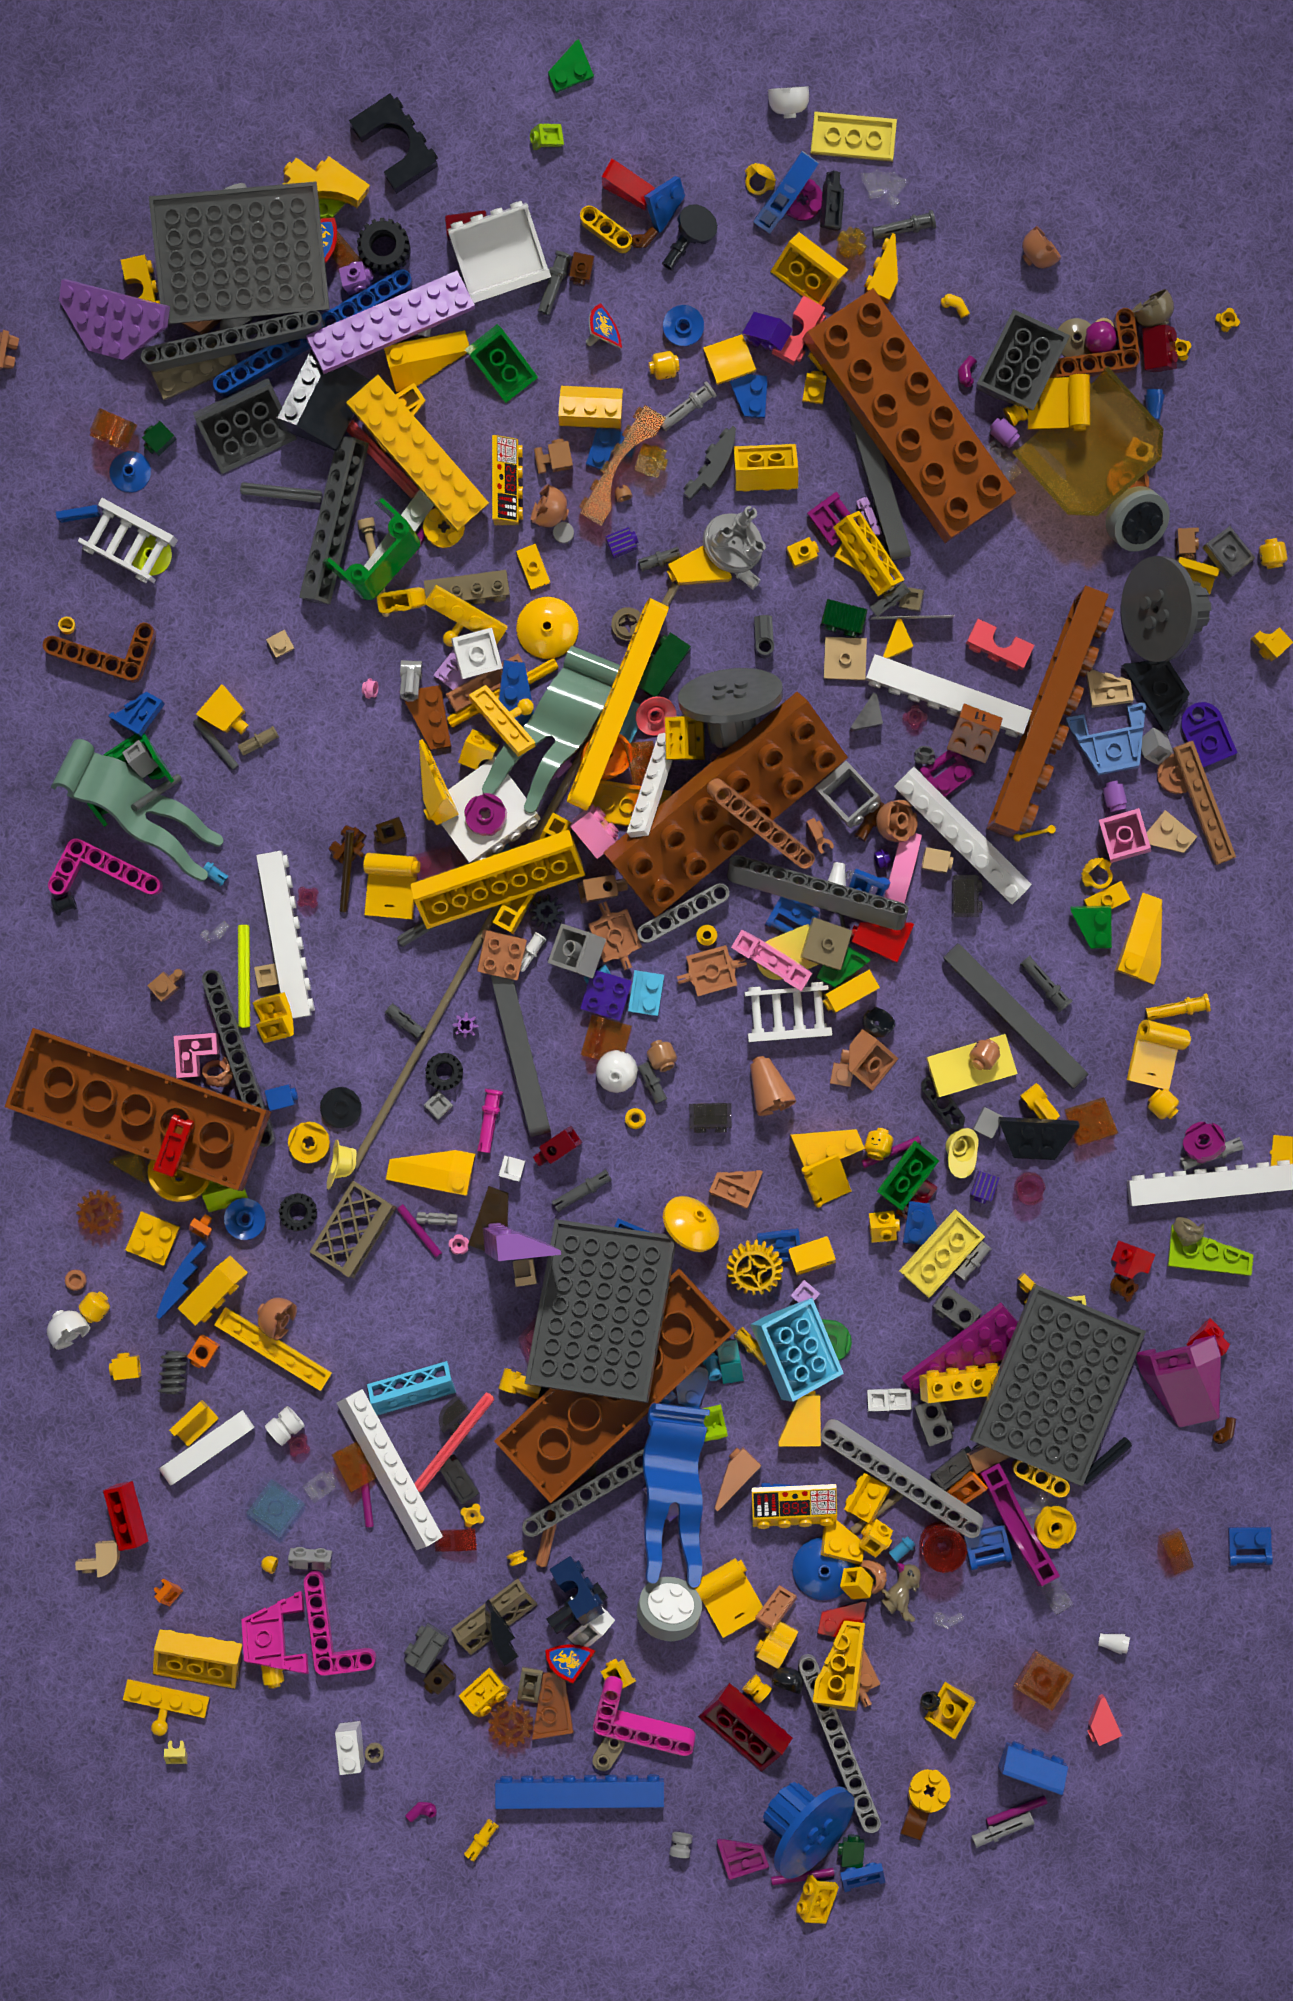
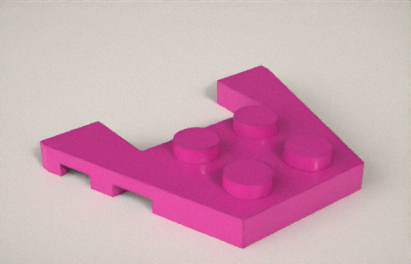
[241,1591,309,1674]

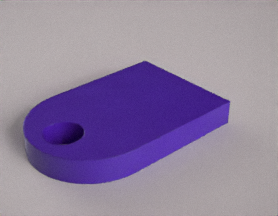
[1181,702,1238,768]

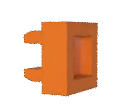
[189,1214,212,1241]
[154,1579,183,1607]

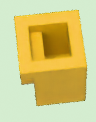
[600,1658,636,1689]

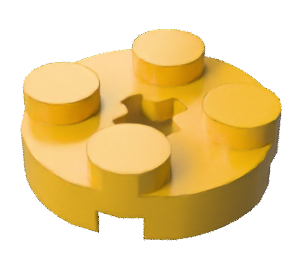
[423,508,465,548]
[288,1122,330,1163]
[1034,1506,1076,1549]
[908,1769,951,1813]

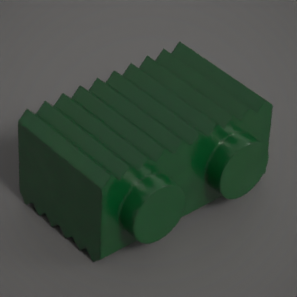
[820,599,868,638]

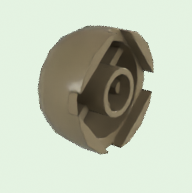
[1132,289,1174,327]

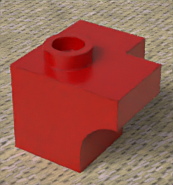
[1111,1240,1156,1279]
[1186,1318,1230,1356]

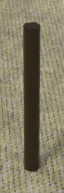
[339,830,354,912]

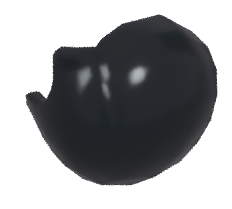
[862,1007,895,1038]
[771,1667,804,1694]

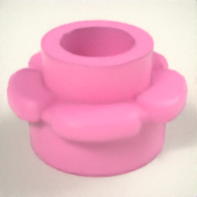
[362,678,379,699]
[449,1234,469,1255]

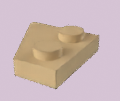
[1086,668,1134,708]
[1146,810,1197,853]

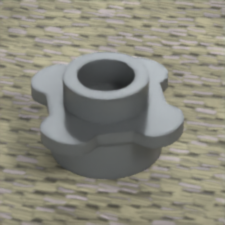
[914,746,935,765]

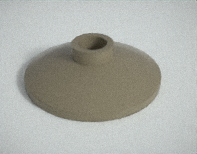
[1058,318,1091,357]

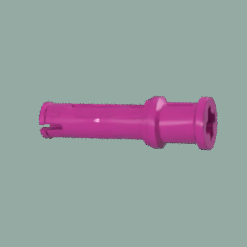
[477,1088,503,1153]

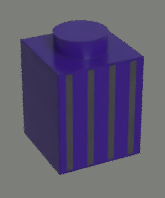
[606,527,639,559]
[970,1171,999,1204]

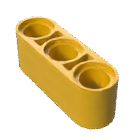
[580,206,632,253]
[1012,1459,1070,1497]

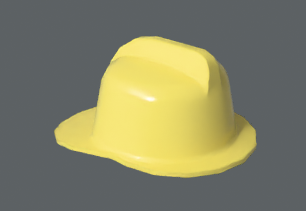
[945,1128,979,1178]
[327,1140,357,1190]

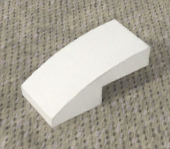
[867,1388,912,1411]

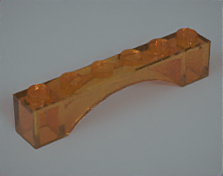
[579,405,666,526]

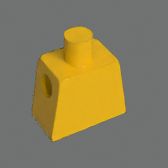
[196,684,249,734]

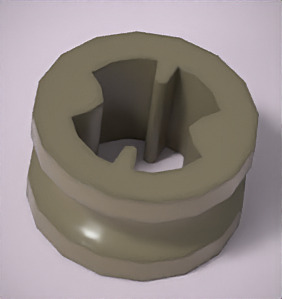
[365,1743,384,1763]

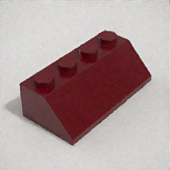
[698,1683,793,1772]

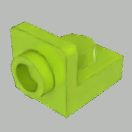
[530,124,564,150]

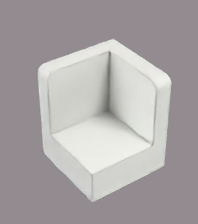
[499,1155,525,1181]

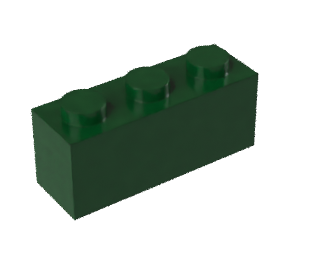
[637,632,691,697]

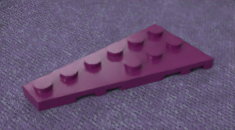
[902,1303,1018,1394]

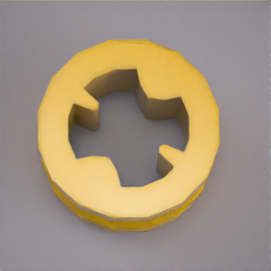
[506,1549,527,1566]

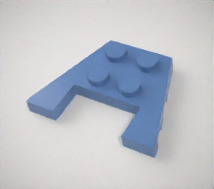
[1065,702,1146,775]

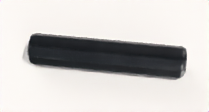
[1084,1437,1132,1485]

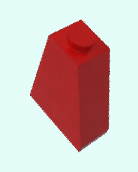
[602,158,655,211]
[851,922,914,963]

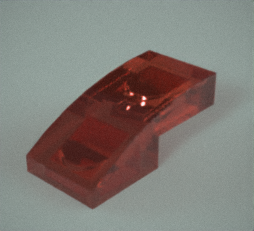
[435,1528,477,1552]

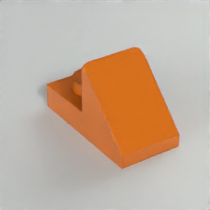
[946,1471,988,1504]

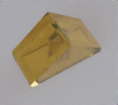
[109,1153,149,1183]

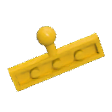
[425,585,507,647]
[469,685,535,757]
[123,1679,210,1736]

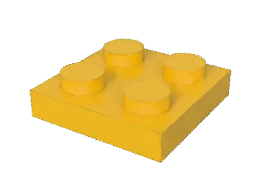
[125,1211,180,1266]

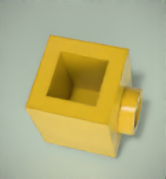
[786,537,819,569]
[109,1352,142,1380]
[840,1567,874,1599]

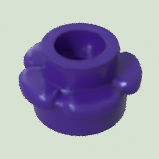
[874,849,891,869]

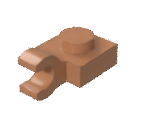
[806,818,834,854]
[830,1049,853,1087]

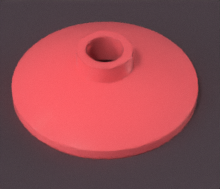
[635,697,677,736]

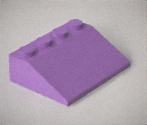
[483,1223,561,1261]

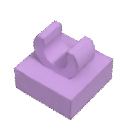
[790,1280,820,1303]

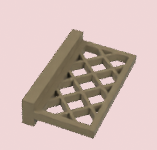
[310,1181,397,1278]

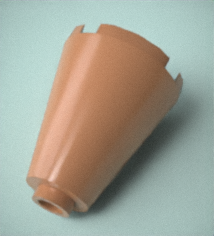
[750,1056,796,1116]

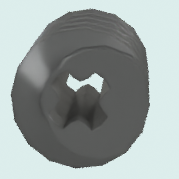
[158,1350,188,1394]

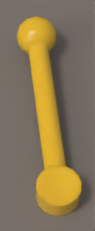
[1013,825,1056,842]

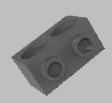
[932,1285,982,1331]
[913,1402,954,1447]

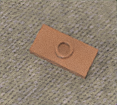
[755,1585,797,1631]

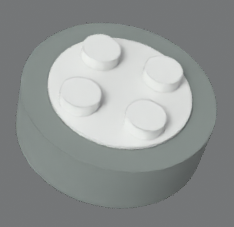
[637,1577,702,1641]

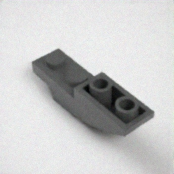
[683,426,736,501]

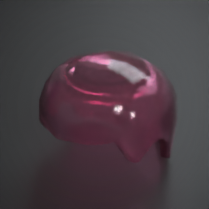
[1014,1172,1046,1206]

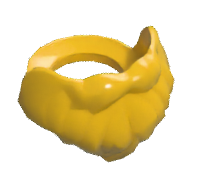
[745,163,776,195]
[1081,858,1113,889]

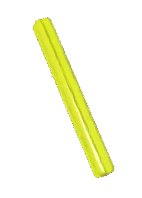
[238,925,250,1028]

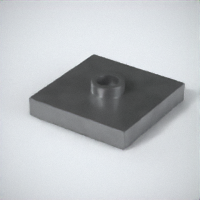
[1202,526,1255,580]

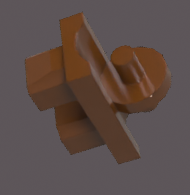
[329,825,367,864]

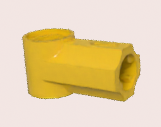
[1020,1083,1060,1120]
[498,1368,541,1399]

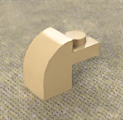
[75,1540,120,1577]

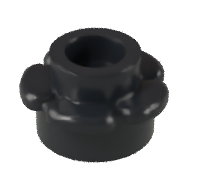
[920,1691,941,1712]

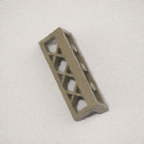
[451,1579,537,1655]

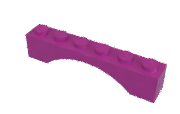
[978,1463,1060,1586]

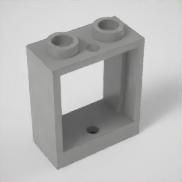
[815,761,881,829]

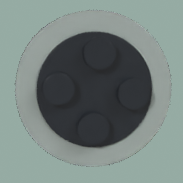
[1105,486,1170,551]

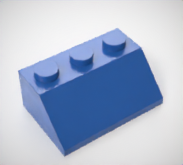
[998,1741,1068,1795]

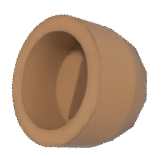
[614,485,633,502]

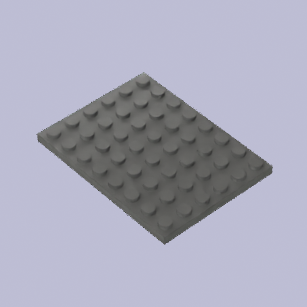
[149,181,330,324]
[525,1219,676,1403]
[970,1284,1146,1486]

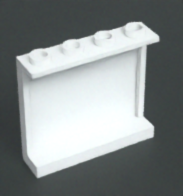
[447,201,551,303]
[441,756,541,863]

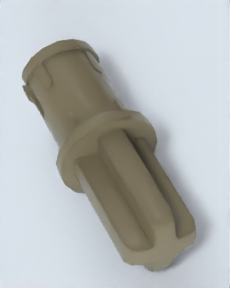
[238,726,279,756]

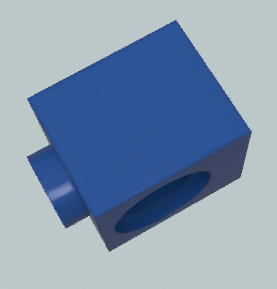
[265,1084,298,1111]

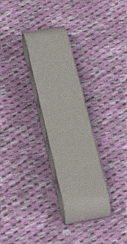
[638,884,729,943]

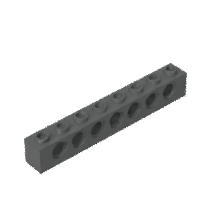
[299,437,369,605]

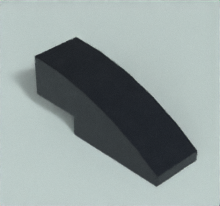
[485,1600,519,1666]

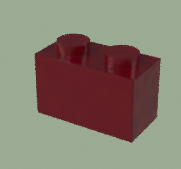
[1143,324,1178,373]

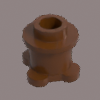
[1110,1275,1139,1302]

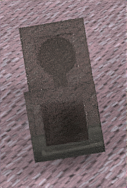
[439,1394,470,1444]

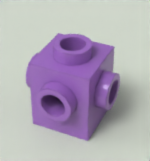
[339,261,373,296]

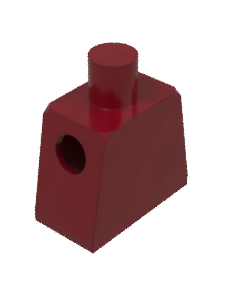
[533,1126,583,1166]

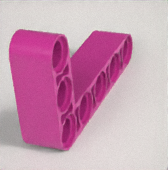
[48,839,163,896]
[304,1570,376,1676]
[593,1676,696,1756]

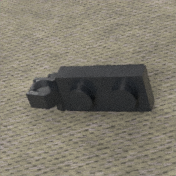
[820,170,844,231]
[931,1444,982,1491]
[437,1448,480,1504]

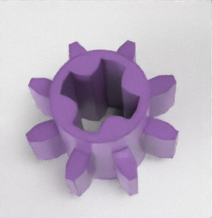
[453,1012,479,1039]

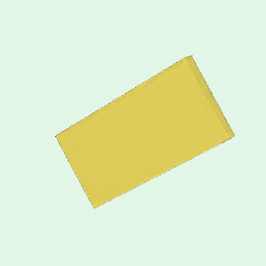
[811,112,897,162]
[926,1034,1018,1097]
[899,1209,985,1298]

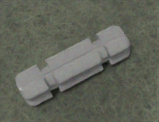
[416,1212,458,1226]

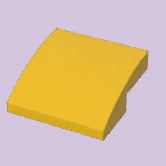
[703,334,756,385]
[252,992,294,1043]

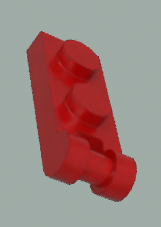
[153,1114,194,1177]

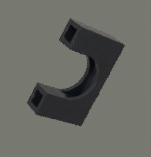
[349,93,438,194]

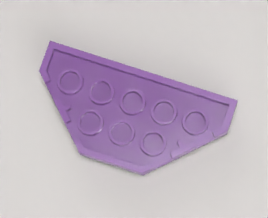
[59,279,170,360]

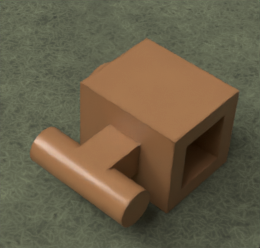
[534,439,573,474]
[147,969,185,1002]

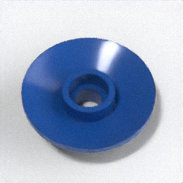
[663,305,704,346]
[109,451,151,492]
[224,1198,266,1240]

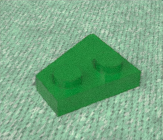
[548,39,594,93]
[1070,906,1112,949]
[816,947,871,987]

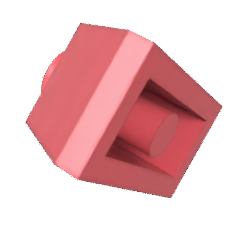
[1087,1694,1122,1746]

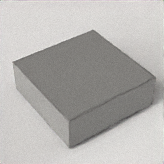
[424,1090,453,1120]

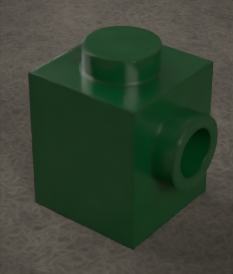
[142,421,177,456]
[837,1834,865,1868]

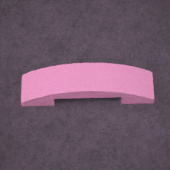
[884,833,922,903]
[731,930,813,991]

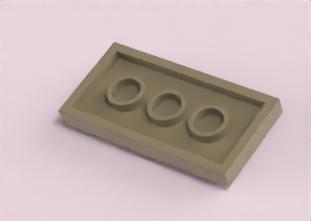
[148,329,238,401]

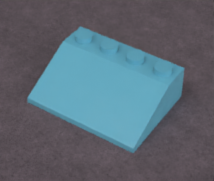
[750,1298,844,1402]

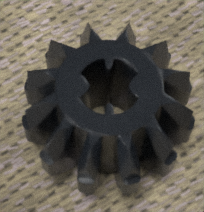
[529,894,565,930]

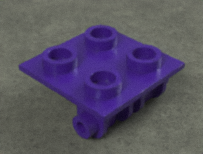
[580,970,632,1021]

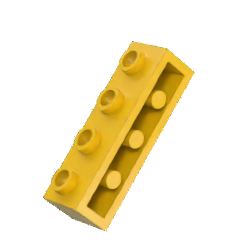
[919,1363,999,1403]

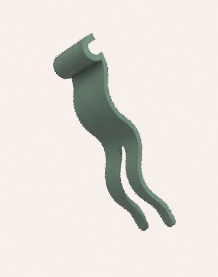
[482,646,620,813]
[51,739,223,882]

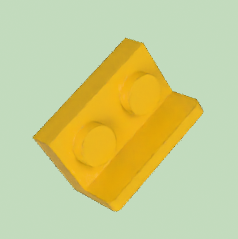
[844,1473,891,1524]
[459,1668,510,1718]
[796,1875,839,1924]

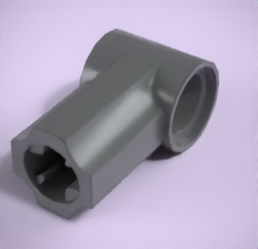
[754,615,774,659]

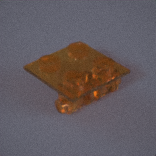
[625,741,654,785]
[581,1015,632,1060]
[1065,1097,1118,1146]
[332,1441,377,1492]

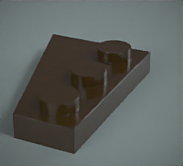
[468,1186,509,1251]

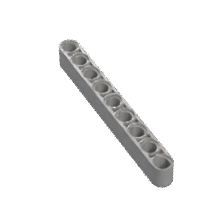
[821,1419,984,1538]
[798,1654,881,1833]

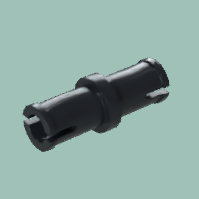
[662,234,690,271]

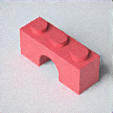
[772,296,826,366]
[966,619,1035,671]

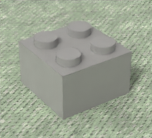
[548,923,606,978]

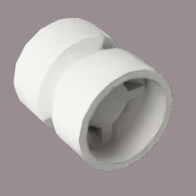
[265,1406,305,1446]

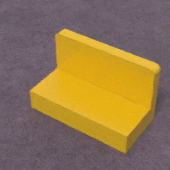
[1177,557,1220,594]
[789,1236,836,1276]
[169,1400,218,1446]

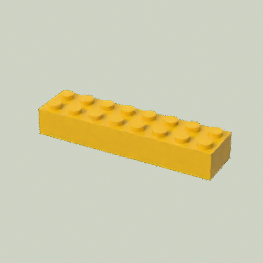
[346,375,489,532]
[411,830,585,929]

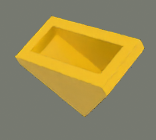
[883,618,913,659]

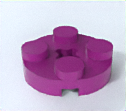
[786,179,822,221]
[464,793,507,836]
[1183,1122,1226,1164]

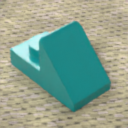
[717,1339,744,1384]

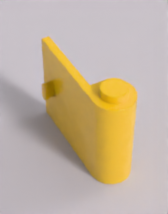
[1028,374,1090,431]
[364,853,420,919]
[1127,1020,1191,1090]
[694,1558,763,1638]

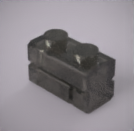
[952,875,983,918]
[689,1103,732,1133]

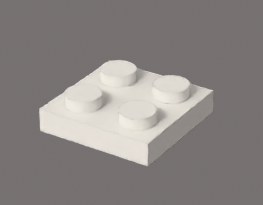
[451,628,503,679]

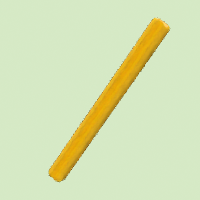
[447,659,559,727]

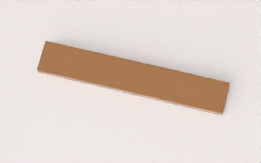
[1172,741,1236,865]

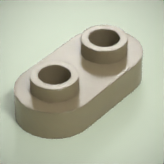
[593,1736,625,1771]

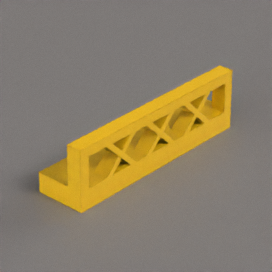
[833,511,904,596]

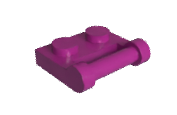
[807,492,860,547]
[919,749,975,797]

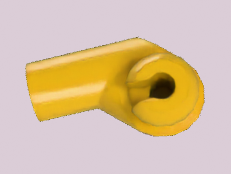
[941,294,970,319]

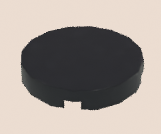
[677,204,718,244]
[320,1087,362,1128]

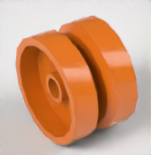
[581,734,632,781]

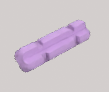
[856,497,882,537]

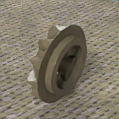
[611,607,641,641]

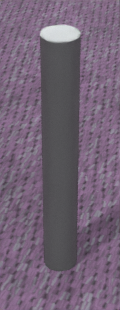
[193,717,239,770]
[131,774,182,812]

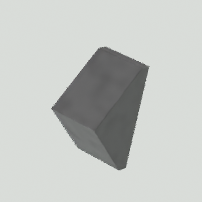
[850,693,883,731]

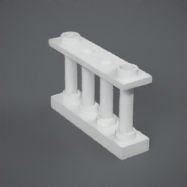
[78,498,178,583]
[744,982,832,1042]

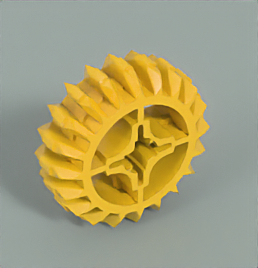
[727,1239,783,1296]

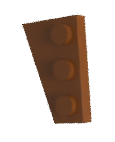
[404,685,451,750]
[532,1671,574,1740]

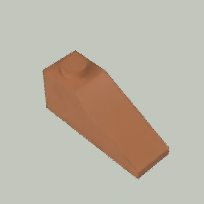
[714,1447,761,1511]

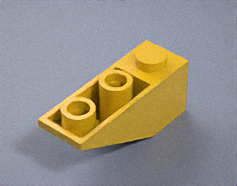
[864,233,898,304]

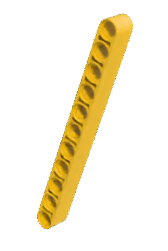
[567,598,669,811]

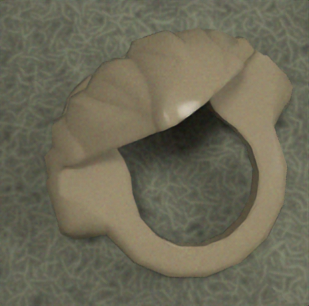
[1173,1217,1204,1246]

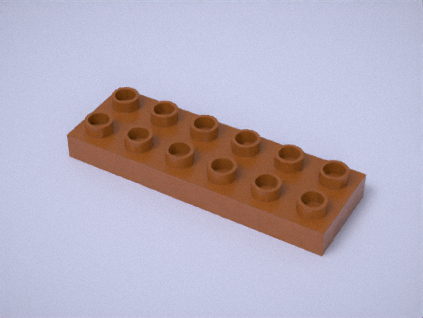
[802,288,1016,543]
[986,585,1114,838]
[603,692,848,917]
[5,1028,271,1191]
[494,1268,737,1503]

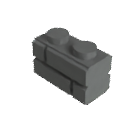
[403,1623,449,1674]

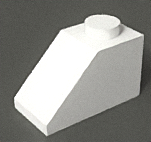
[567,1608,615,1647]

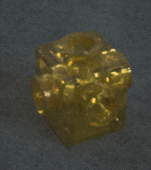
[836,226,867,260]
[634,443,668,478]

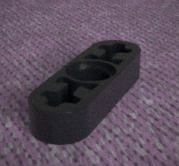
[921,1076,965,1129]

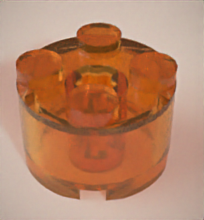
[89,408,138,451]

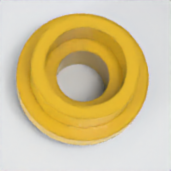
[696,925,717,946]
[625,1108,646,1129]

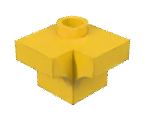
[1251,627,1293,662]
[458,729,499,770]

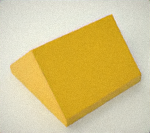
[925,1682,976,1739]

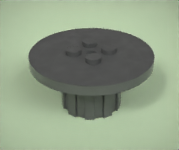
[1121,556,1211,662]
[678,668,783,748]

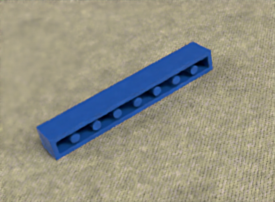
[495,1774,664,1809]

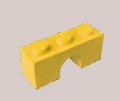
[120,254,160,304]

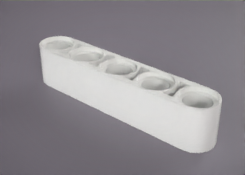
[159,1410,254,1486]

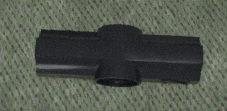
[546,1582,608,1634]

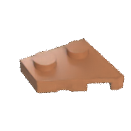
[708,1170,763,1209]

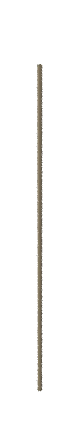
[355,583,679,1169]

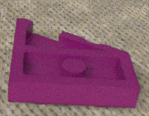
[717,1838,769,1880]

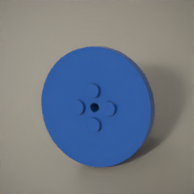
[763,1782,855,1879]

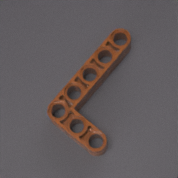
[1050,308,1140,378]
[43,622,156,683]

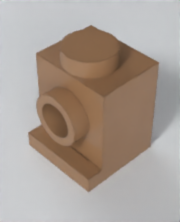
[1175,528,1199,559]

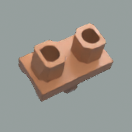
[0,330,19,370]

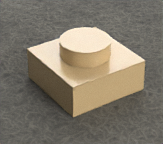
[266,630,295,658]
[254,963,279,988]

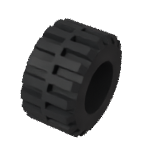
[357,218,411,275]

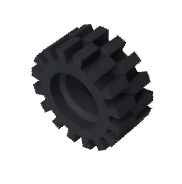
[425,1053,463,1090]
[278,1193,317,1231]

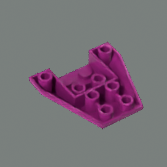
[1136,1335,1221,1427]

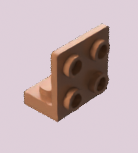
[477,929,527,980]

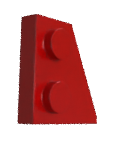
[817,1601,867,1637]

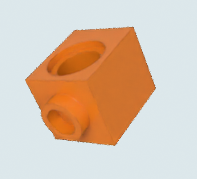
[187,1334,220,1368]

